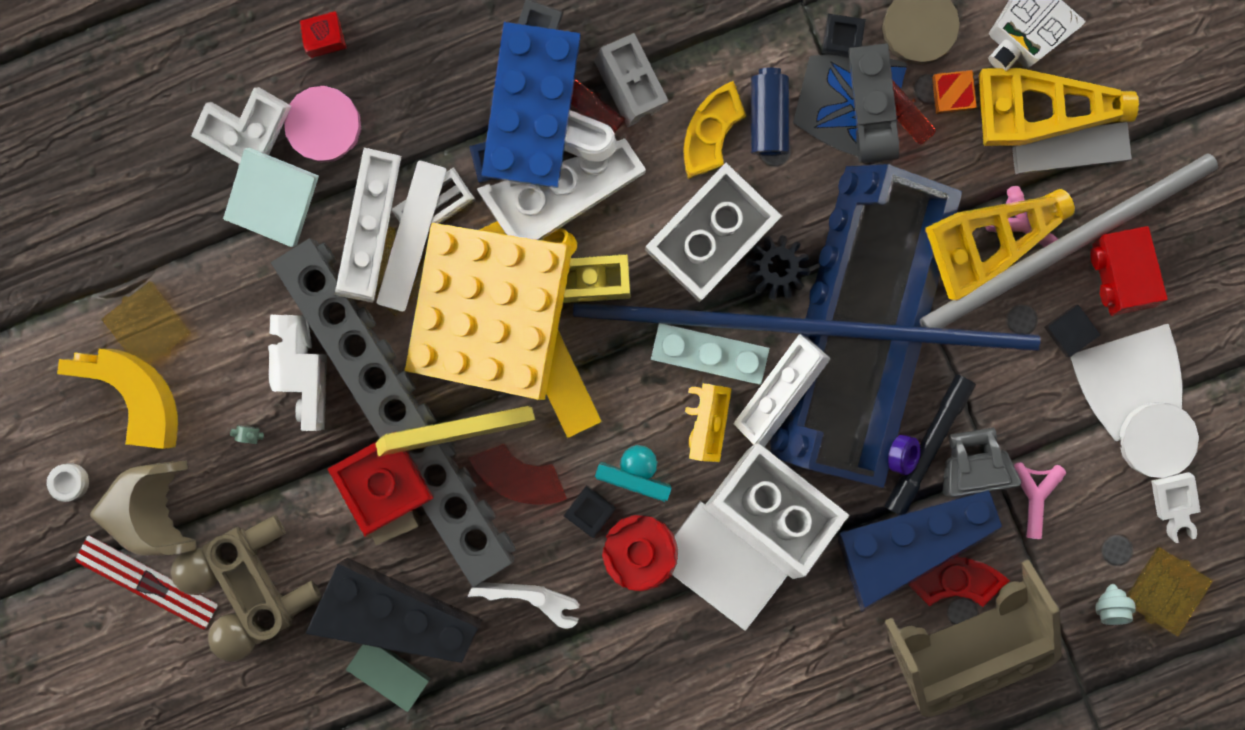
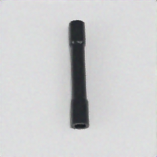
[884,374,976,516]

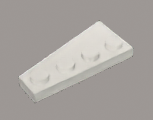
[477,139,646,240]

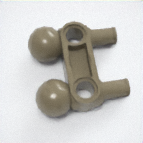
[171,515,322,662]

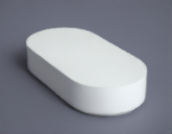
[564,110,616,162]

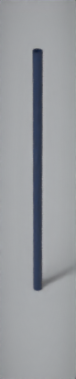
[573,302,1040,351]

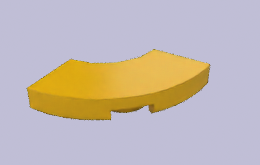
[684,81,746,179]

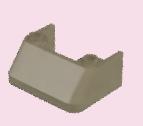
[885,560,1062,717]

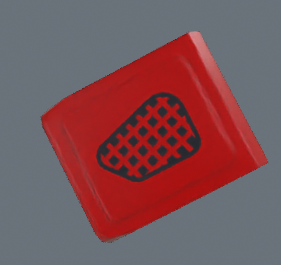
[300,11,347,58]

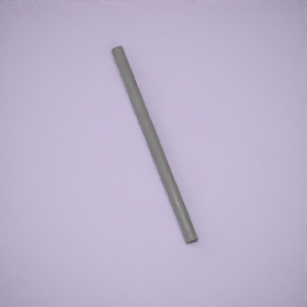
[919,153,1218,328]

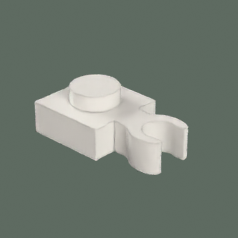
[1151,472,1201,543]

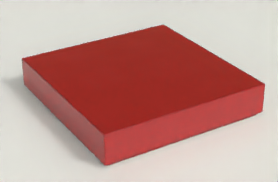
[327,431,434,537]

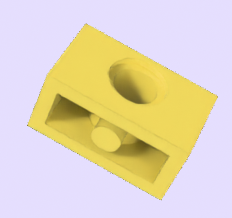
[563,255,631,303]

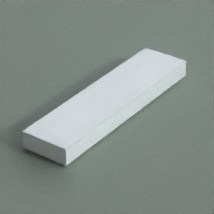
[335,148,401,303]

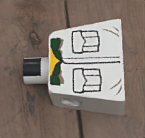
[988,0,1086,71]

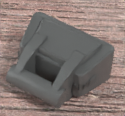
[943,427,1021,497]

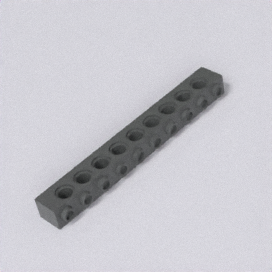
[271,238,516,587]

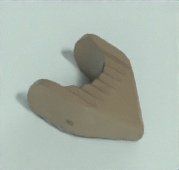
[90,460,197,556]

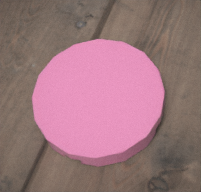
[284,86,361,163]

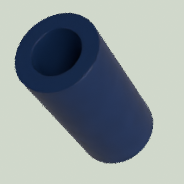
[751,67,789,156]

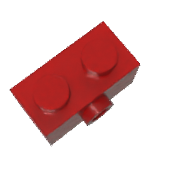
[1090,226,1168,316]

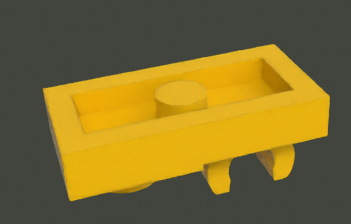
[685,383,732,462]

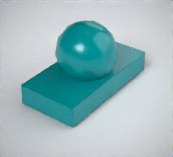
[595,445,672,502]

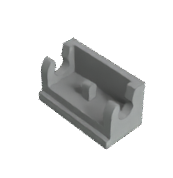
[594,33,668,128]

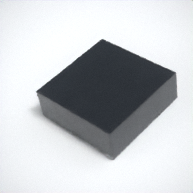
[821,13,866,58]
[1044,305,1100,357]
[564,485,616,539]

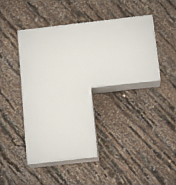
[191,87,292,164]

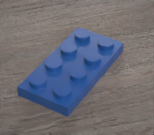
[481,22,581,188]

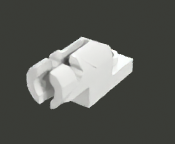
[268,315,327,431]

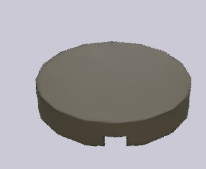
[882,0,960,65]

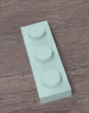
[651,323,770,385]

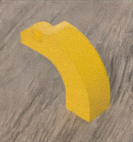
[57,348,178,449]

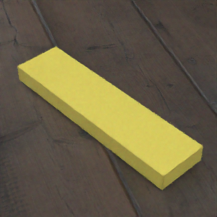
[376,406,535,456]

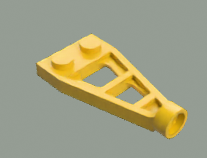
[979,68,1139,146]
[925,189,1075,300]

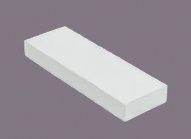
[733,334,831,447]

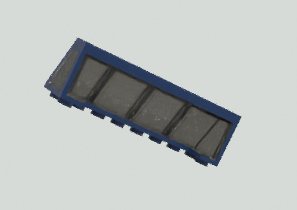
[770,164,963,488]

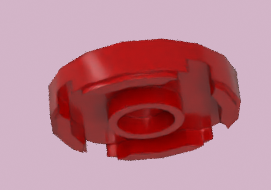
[602,515,678,591]

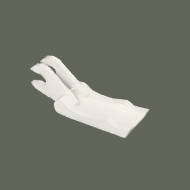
[468,582,580,629]

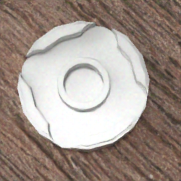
[1119,402,1199,478]

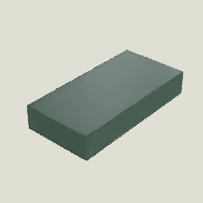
[346,645,431,712]

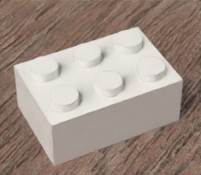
[645,163,782,302]
[703,443,849,579]

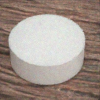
[47,463,89,502]

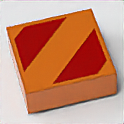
[932,70,977,114]

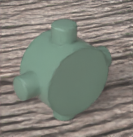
[230,425,264,444]

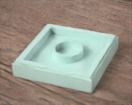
[223,148,319,247]

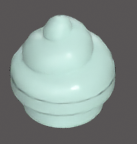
[1095,584,1136,625]

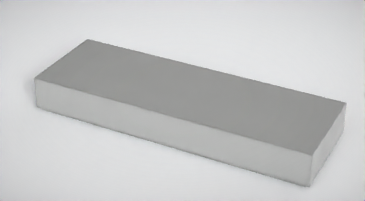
[1012,122,1132,175]

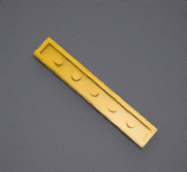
[479,221,602,438]

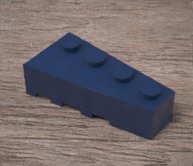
[838,490,1002,613]

